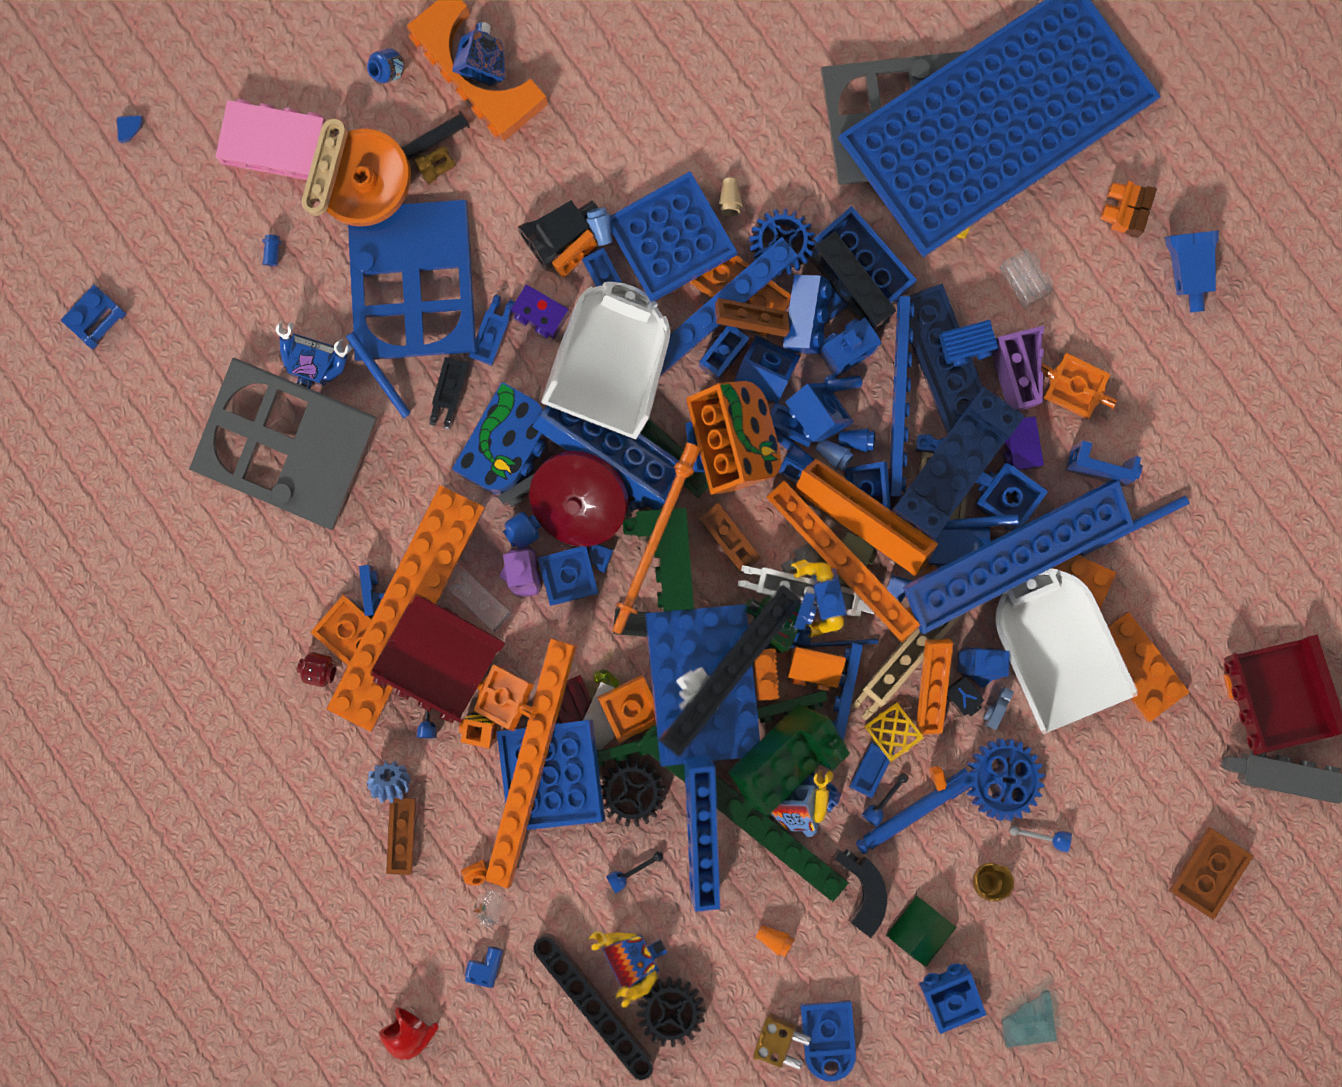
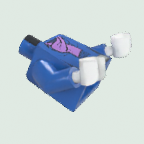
[276,321,353,389]

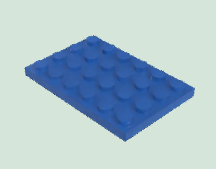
[645,604,760,766]

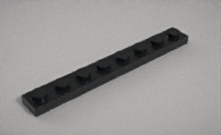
[659,585,802,757]

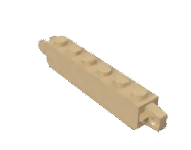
[851,615,962,720]

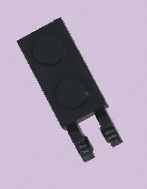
[429,357,470,430]

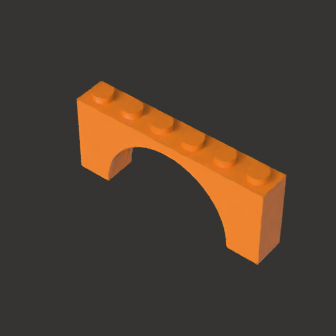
[407,0,548,141]

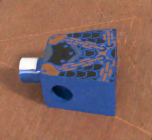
[452,22,505,87]

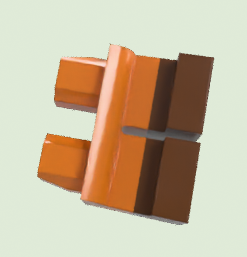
[1100,181,1157,238]

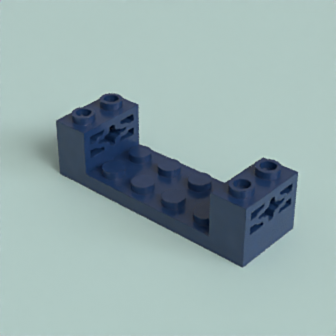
[892,387,1025,540]

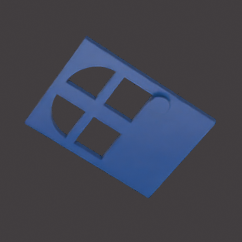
[348,200,476,361]

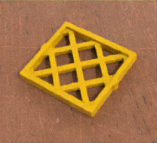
[864,703,924,762]

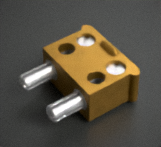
[753,1013,811,1070]

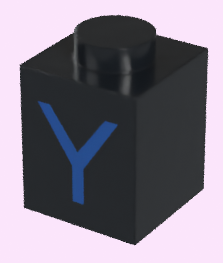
[947,677,984,717]

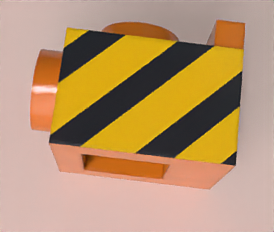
[459,713,499,749]

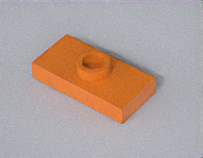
[552,230,598,278]

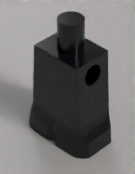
[518,200,598,271]

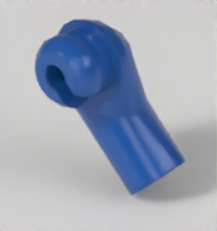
[824,374,862,392]

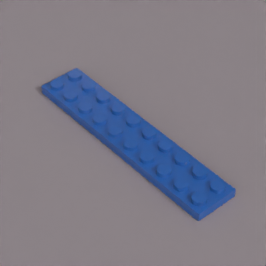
[903,480,1134,634]

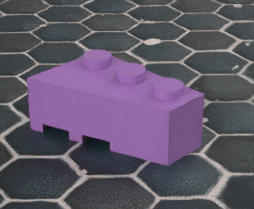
[992,326,1044,412]

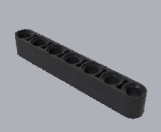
[533,933,653,1080]

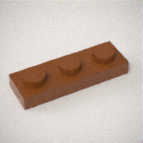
[715,298,790,337]
[386,798,416,875]

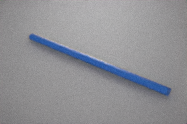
[765,639,878,649]

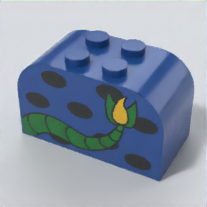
[452,382,547,495]

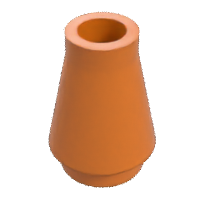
[755,924,795,957]

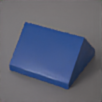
[845,462,891,510]

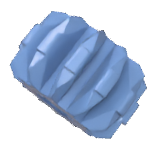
[367,760,411,804]

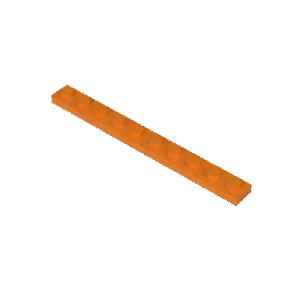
[485,638,577,888]

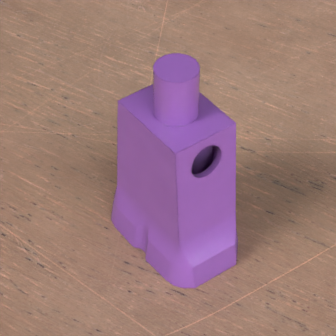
[499,547,542,598]

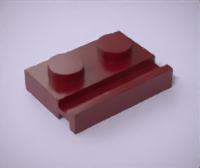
[558,674,592,723]

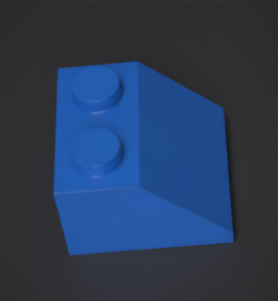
[734,335,800,403]
[786,383,854,442]

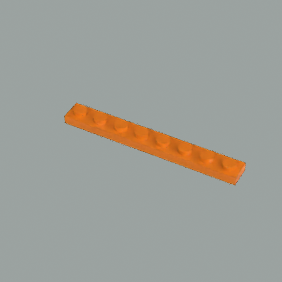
[766,481,920,643]

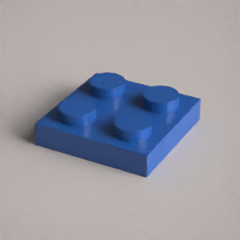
[538,546,599,606]

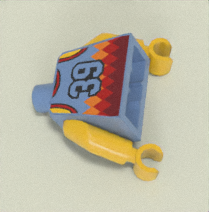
[771,769,833,837]

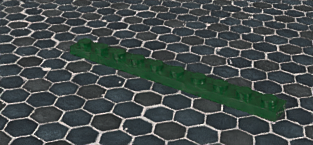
[597,690,828,767]
[637,724,849,902]

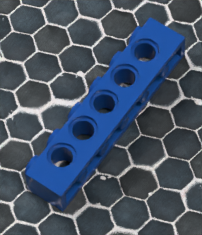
[684,755,720,912]

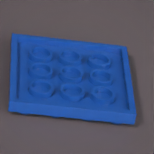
[610,171,738,302]
[497,719,605,830]

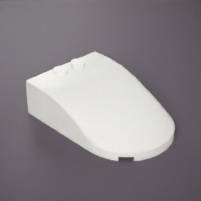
[541,282,670,439]
[996,569,1137,735]

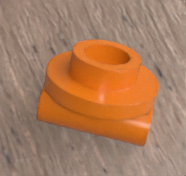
[460,859,488,886]

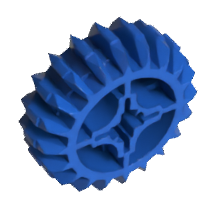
[749,208,816,275]

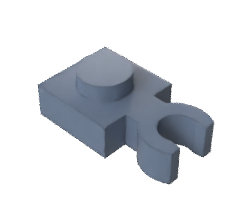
[983,687,1014,730]

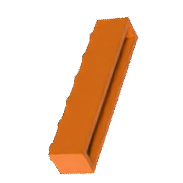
[794,459,938,576]

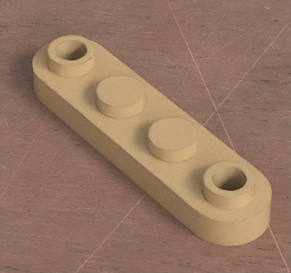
[302,119,348,216]

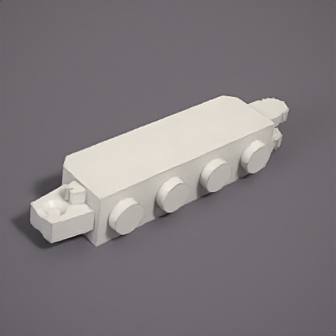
[737,565,874,617]

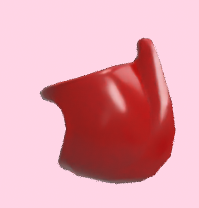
[379,1007,439,1060]

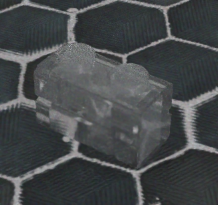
[999,248,1054,309]

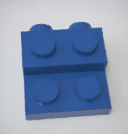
[919,963,987,1034]

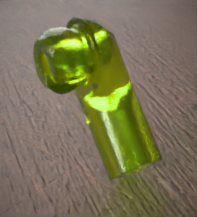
[593,669,619,688]

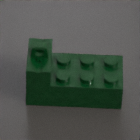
[623,508,694,612]
[728,704,850,816]

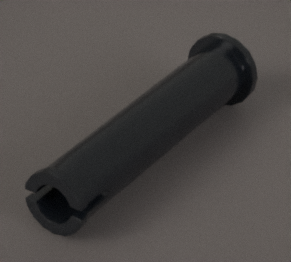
[401,110,470,160]

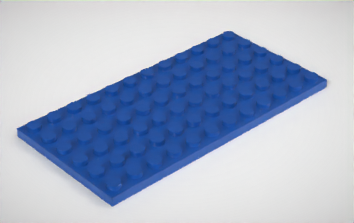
[838,0,1161,258]

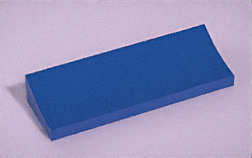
[532,405,679,510]

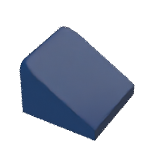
[778,447,813,484]
[886,575,913,603]

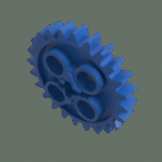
[964,739,1045,821]

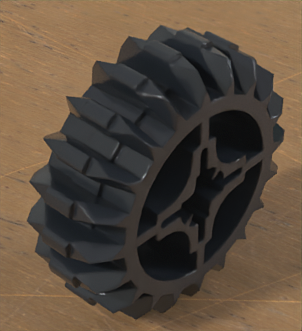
[601,759,666,827]
[637,977,706,1047]

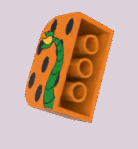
[686,381,781,495]

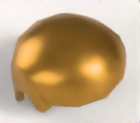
[973,862,1014,902]

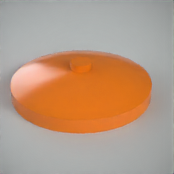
[319,129,411,226]

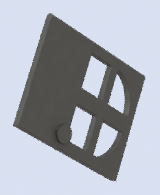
[821,51,966,185]
[189,357,378,530]

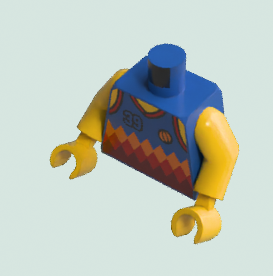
[791,559,847,638]
[589,931,668,1007]

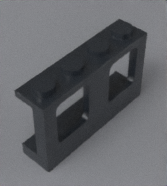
[811,231,896,332]

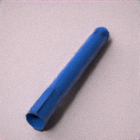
[856,768,971,854]

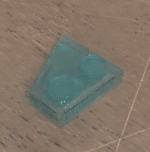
[1001,990,1057,1048]

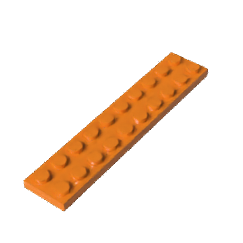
[326,485,485,732]

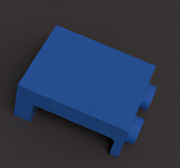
[1066,441,1143,486]

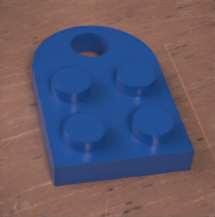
[800,1000,856,1082]

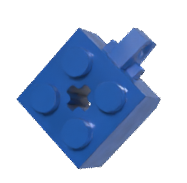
[820,318,881,377]
[973,463,1048,532]

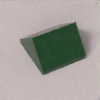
[886,895,957,967]

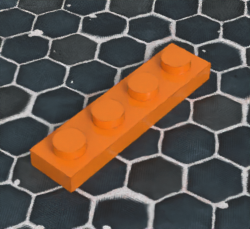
[916,639,953,735]

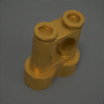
[413,145,457,185]

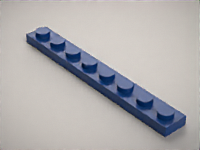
[660,237,798,377]
[889,296,914,497]

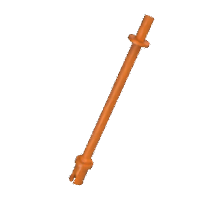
[612,443,701,635]

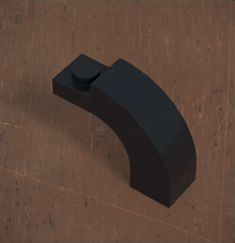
[832,849,887,938]

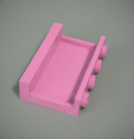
[215,99,326,180]

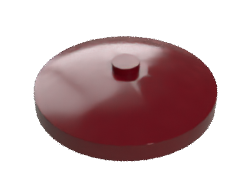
[529,451,628,546]

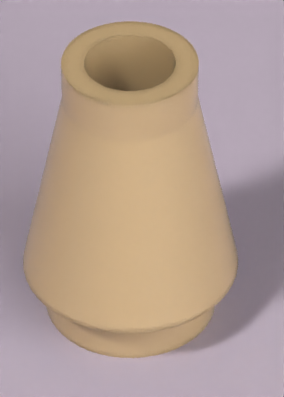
[718,178,743,216]

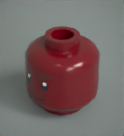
[297,652,337,687]

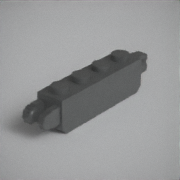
[1220,750,1342,804]

